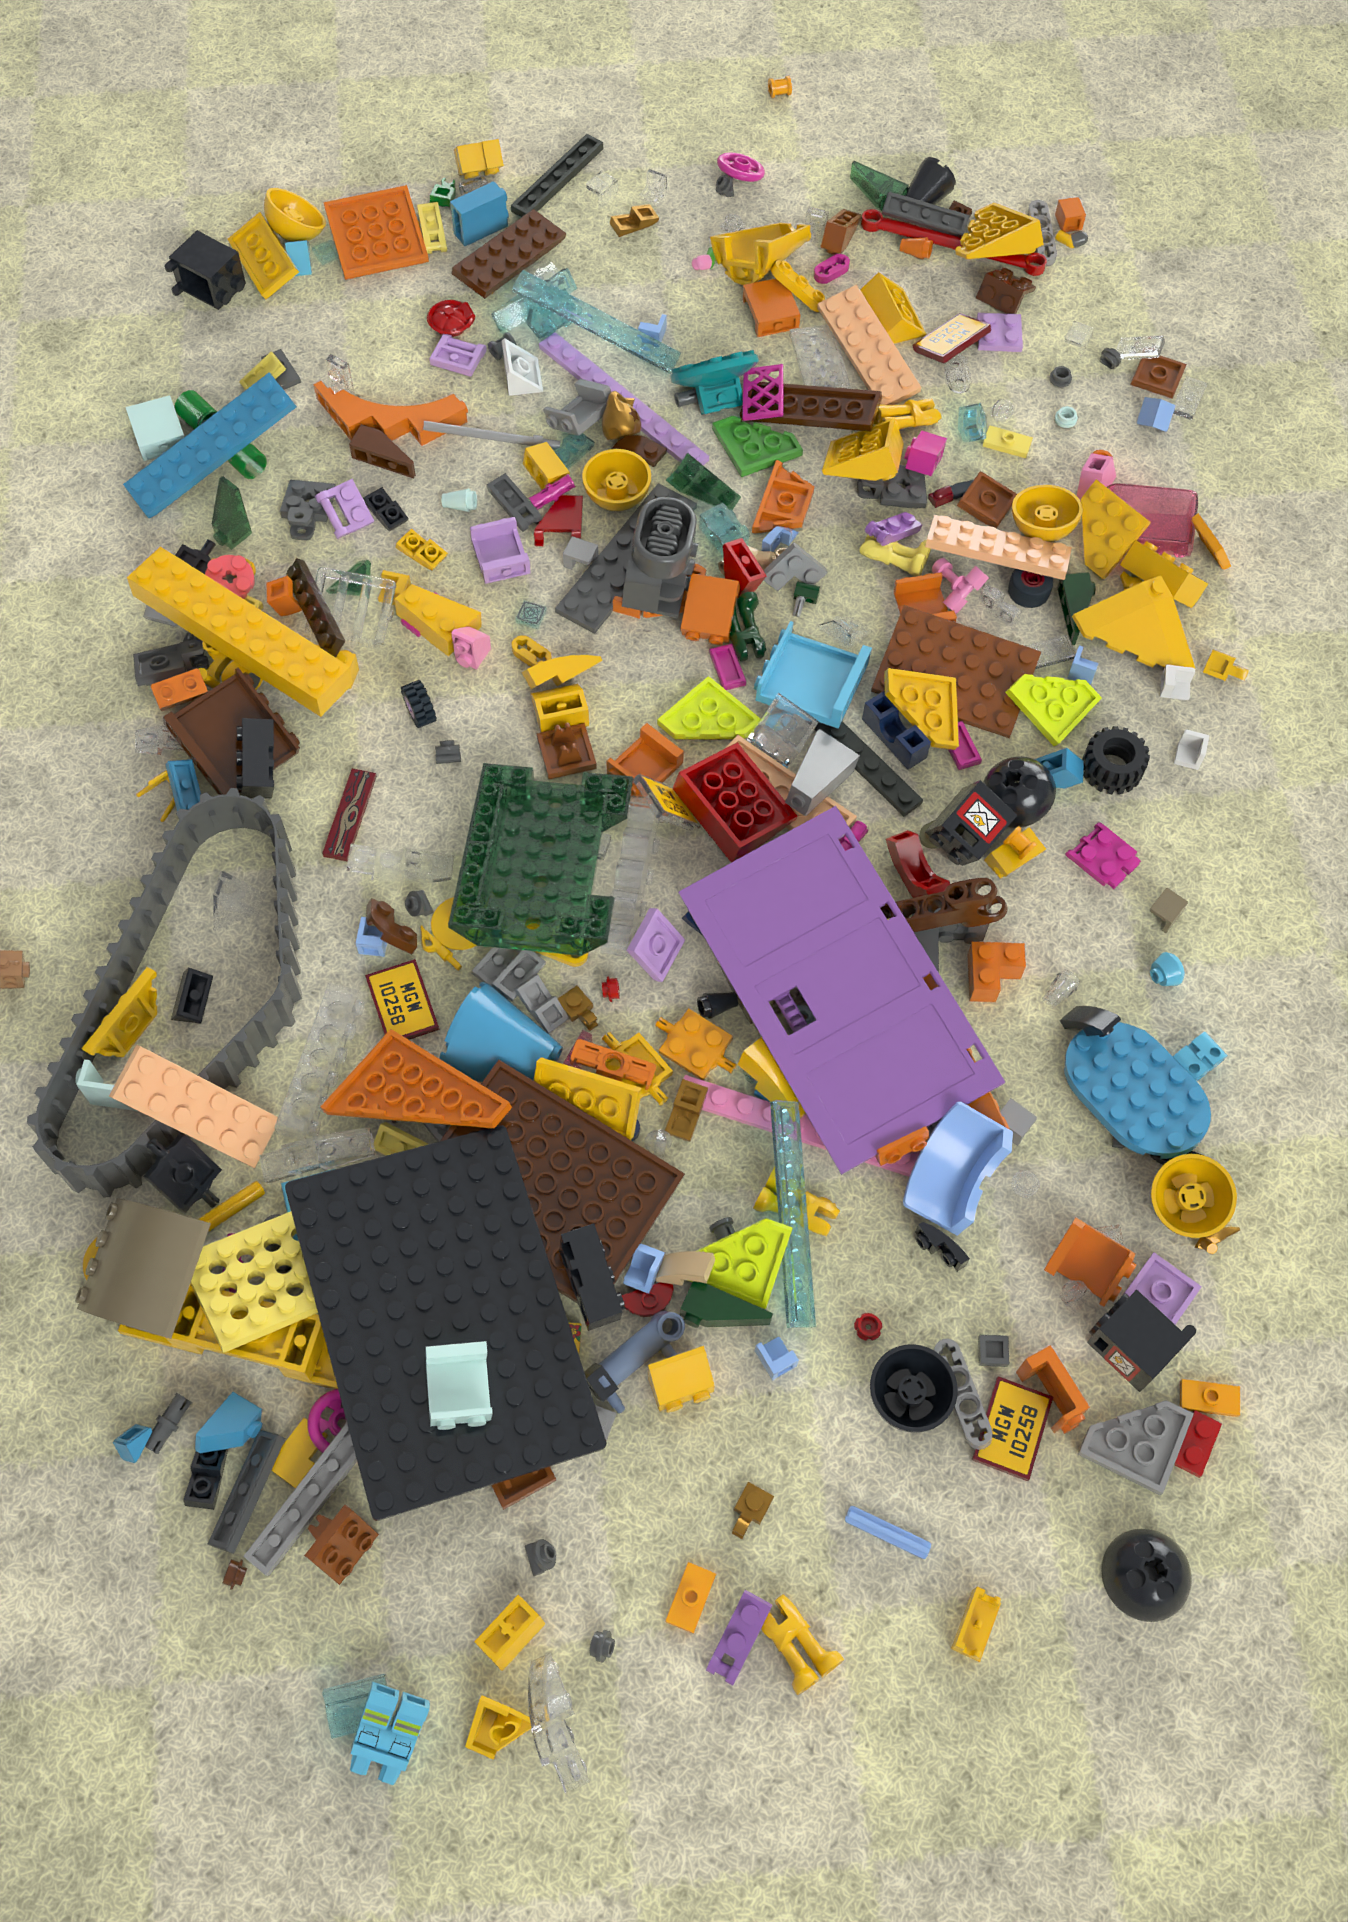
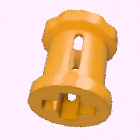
[768,75,792,98]
[1003,826,1037,860]

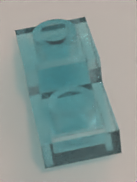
[554,433,595,469]

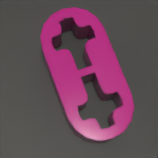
[814,254,850,284]

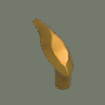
[1194,1227,1240,1254]

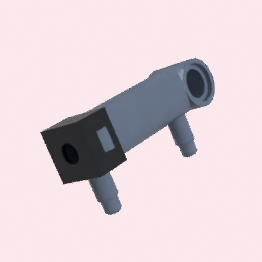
[584,1310,685,1413]

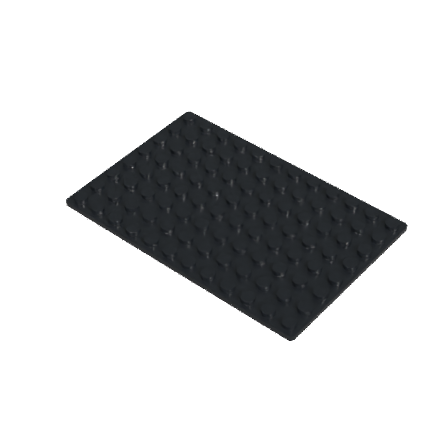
[285,1125,607,1521]

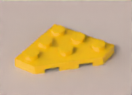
[1081,479,1151,579]
[884,668,959,750]

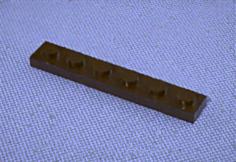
[286,558,345,658]

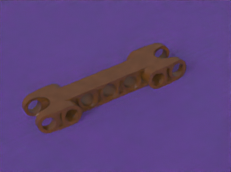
[880,878,1008,932]

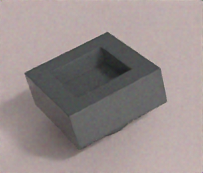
[978,1335,1010,1367]

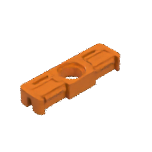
[570,1039,656,1090]

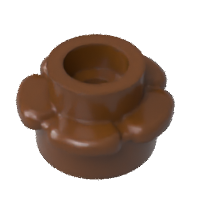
[222,1559,247,1590]

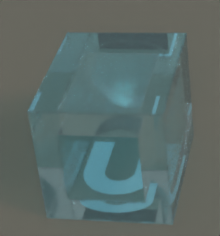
[958,403,987,442]

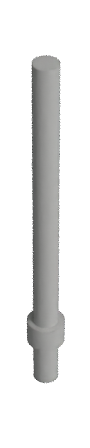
[423,421,560,450]

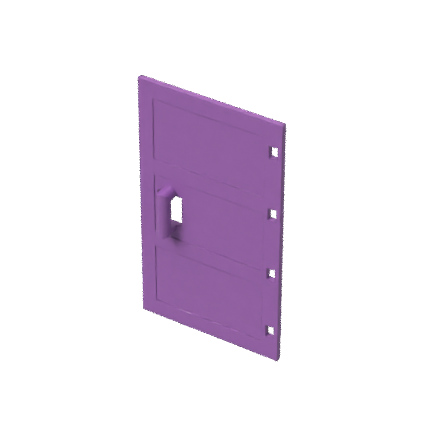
[678,806,1005,1175]

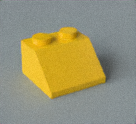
[648,1346,715,1413]

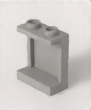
[543,379,611,436]

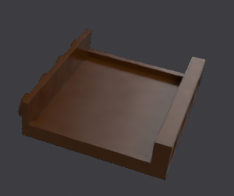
[163,667,300,795]

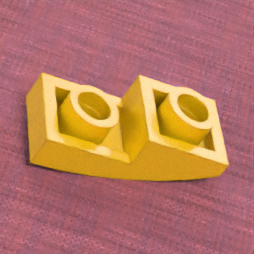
[395,529,448,570]

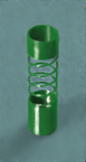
[174,390,267,479]

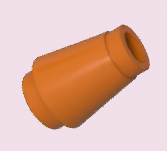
[900,237,933,260]

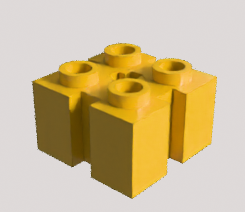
[453,139,504,179]

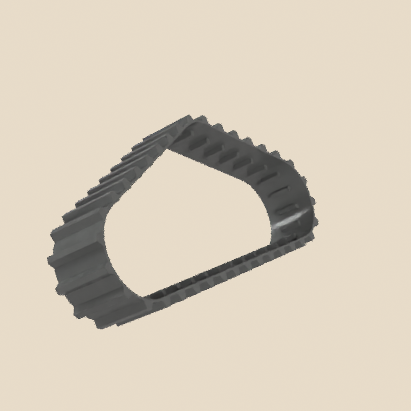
[27,788,302,1198]

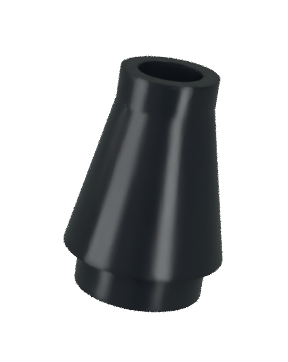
[697,991,738,1019]

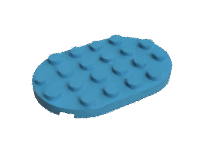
[1064,1022,1211,1159]

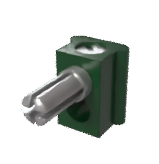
[792,581,820,617]

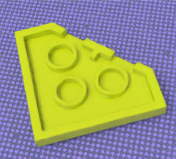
[1005,674,1102,746]
[657,676,762,739]
[687,1218,793,1309]

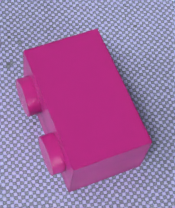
[904,430,947,476]

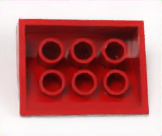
[673,742,798,863]

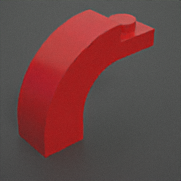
[885,830,950,898]

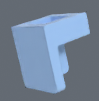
[638,314,667,347]
[1137,397,1176,432]
[1067,645,1098,685]
[355,917,387,957]
[623,1244,665,1294]
[755,1337,799,1381]

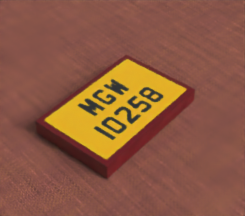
[913,313,991,364]
[365,959,440,1040]
[972,1376,1053,1481]

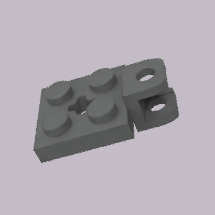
[857,465,927,508]
[280,479,336,540]
[133,639,209,686]

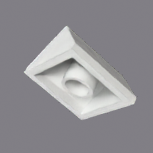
[502,338,543,396]

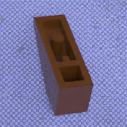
[349,425,416,479]

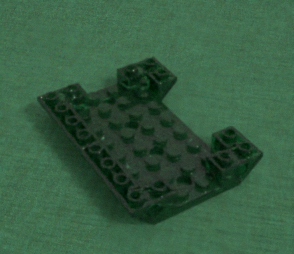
[448,763,633,956]

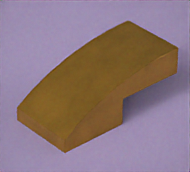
[610,204,659,237]
[664,1079,708,1142]

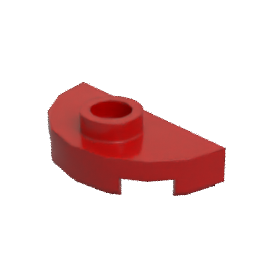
[622,1282,674,1317]

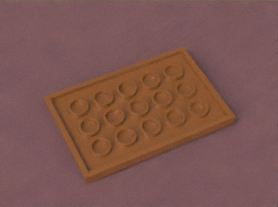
[871,605,1041,739]

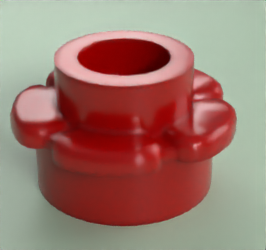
[602,976,620,1002]
[854,1313,882,1341]

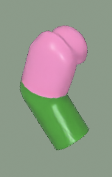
[692,247,716,270]

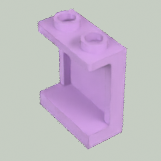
[470,517,531,584]

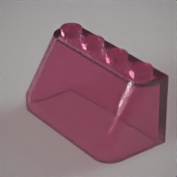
[1107,483,1199,558]

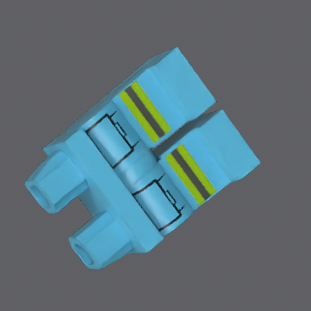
[350,1682,430,1785]

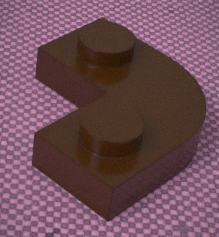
[611,435,667,467]
[366,898,417,955]

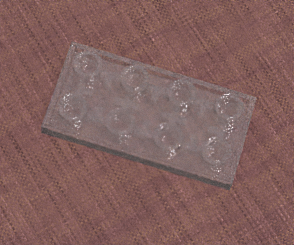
[790,325,851,389]

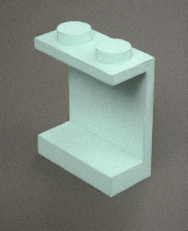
[126,395,184,461]
[76,1059,137,1111]
[425,1341,492,1430]

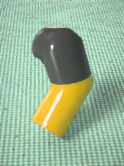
[1055,230,1088,248]

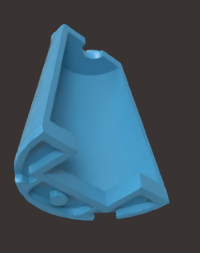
[439,982,563,1082]

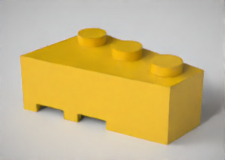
[1120,540,1208,608]
[395,584,481,656]

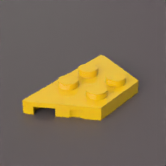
[82,967,157,1057]

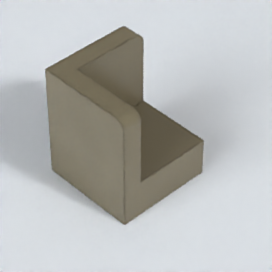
[1150,888,1188,933]

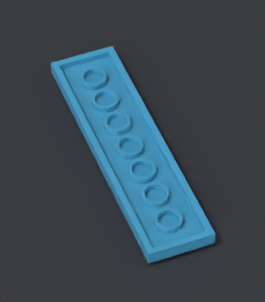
[123,372,297,518]

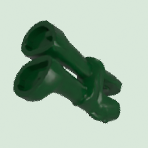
[729,592,767,662]

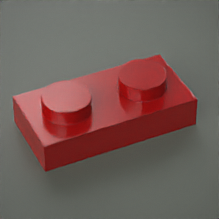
[1174,1410,1222,1478]

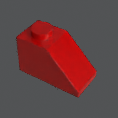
[723,538,767,598]

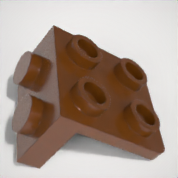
[976,267,1036,314]

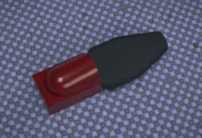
[928,480,973,508]

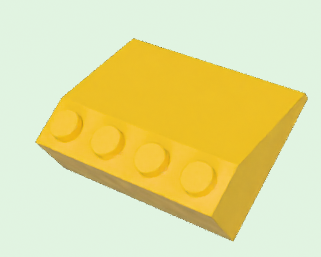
[822,418,904,481]

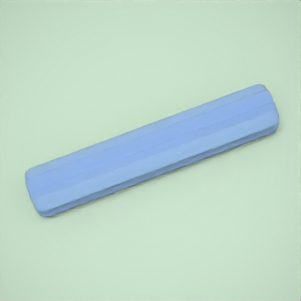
[845,1506,931,1559]

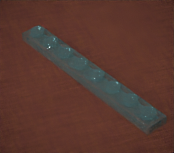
[512,270,681,374]
[770,1100,816,1328]

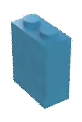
[450,181,509,246]

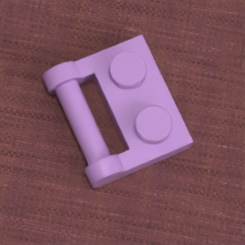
[429,334,486,377]
[315,479,374,539]

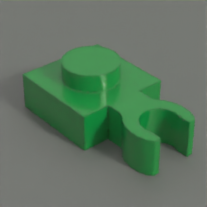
[430,177,456,207]

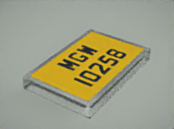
[633,774,701,832]

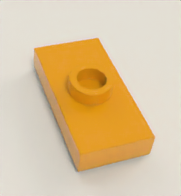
[1180,1379,1240,1417]
[665,1562,716,1634]

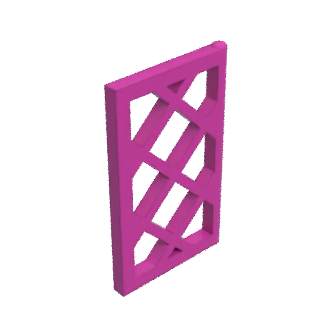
[743,364,784,421]

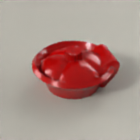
[427,300,475,337]

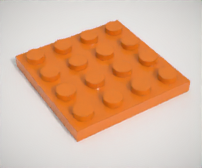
[324,185,429,280]

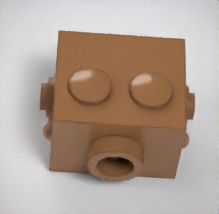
[0,950,30,989]

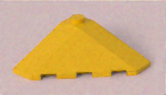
[955,202,1044,259]
[1072,576,1195,668]

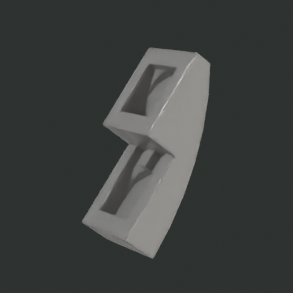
[514,974,569,1033]

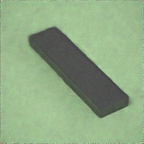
[882,191,970,238]
[208,1430,286,1554]

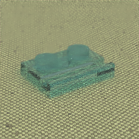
[322,1674,394,1739]

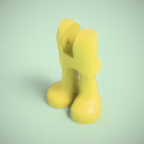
[860,534,931,577]

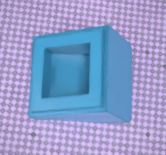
[113,1424,152,1463]

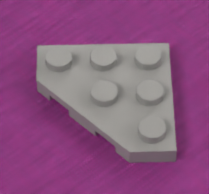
[1078,1400,1194,1495]

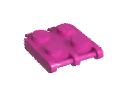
[1065,822,1141,889]

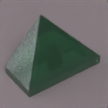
[326,559,371,596]

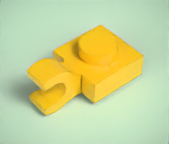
[1203,649,1249,681]

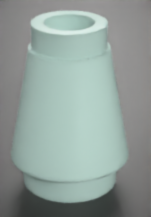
[441,488,477,512]

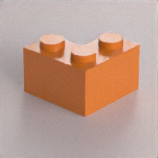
[967,942,1026,1002]

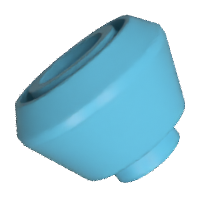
[1150,952,1185,986]

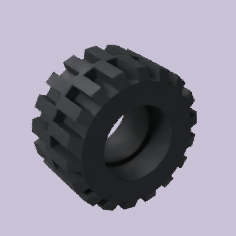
[1082,726,1150,795]

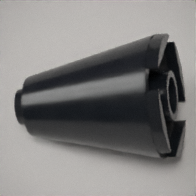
[905,157,956,205]

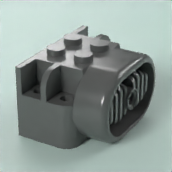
[622,497,699,618]

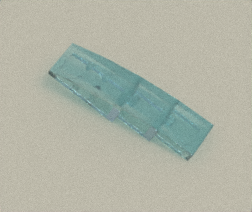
[491,268,577,334]

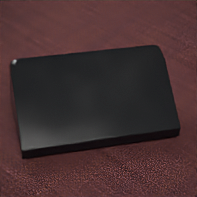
[171,967,213,1024]

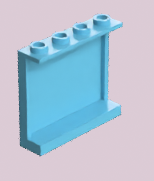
[754,621,872,729]

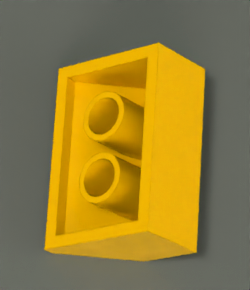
[860,272,927,344]

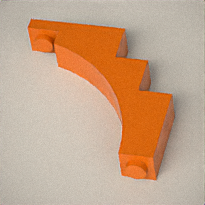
[313,381,468,446]

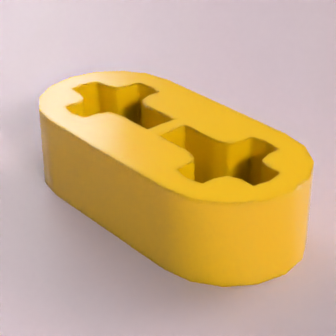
[512,635,552,667]

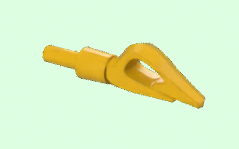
[420,925,462,971]

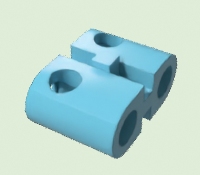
[1173,1032,1228,1081]

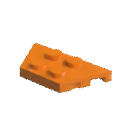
[752,460,815,533]

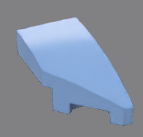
[761,526,799,552]

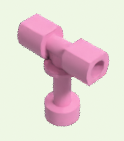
[932,558,989,614]

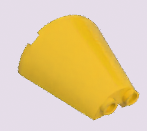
[710,222,811,285]

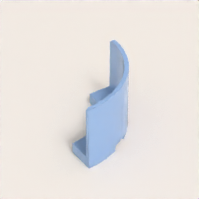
[903,1102,1013,1236]

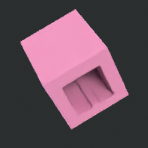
[1077,453,1116,501]
[452,626,491,670]

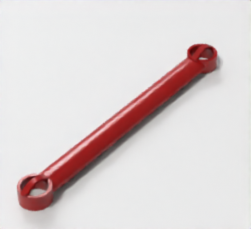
[861,209,1047,276]

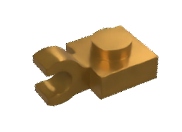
[557,985,598,1031]
[731,1482,774,1539]

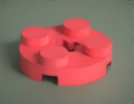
[205,555,255,599]

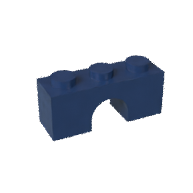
[862,691,931,770]

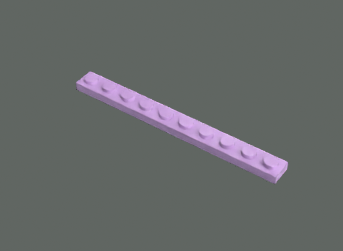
[539,332,709,473]

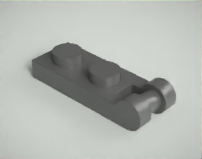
[486,473,542,532]

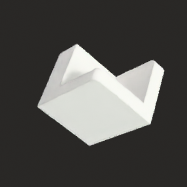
[1160,665,1195,700]
[1174,730,1209,770]

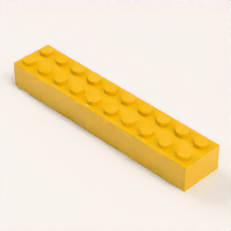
[127,546,353,717]

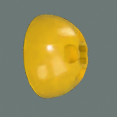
[264,188,326,242]
[582,449,651,511]
[1012,485,1083,542]
[1151,1154,1237,1238]

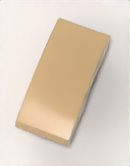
[655,1251,715,1286]

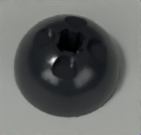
[983,756,1056,828]
[870,1344,958,1433]
[1101,1529,1192,1622]

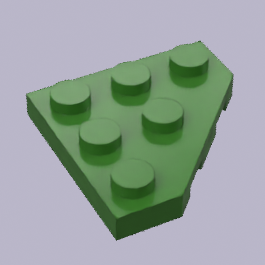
[712,416,803,477]

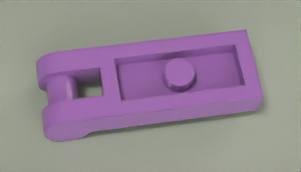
[865,512,922,546]
[706,1590,772,1686]

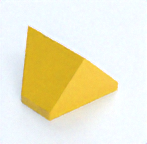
[465,1695,540,1760]

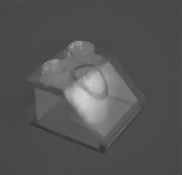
[746,693,819,768]

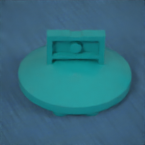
[670,350,759,415]

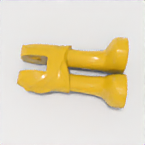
[874,398,942,430]
[753,1163,840,1236]
[761,1594,844,1695]

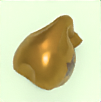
[602,391,641,440]

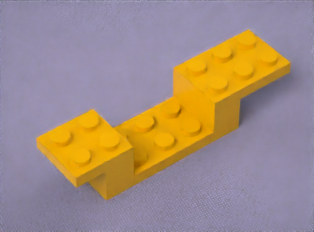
[118,1284,338,1389]

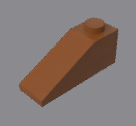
[821,209,862,255]

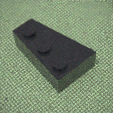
[236,718,274,799]
[559,1223,625,1331]

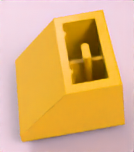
[530,684,589,733]

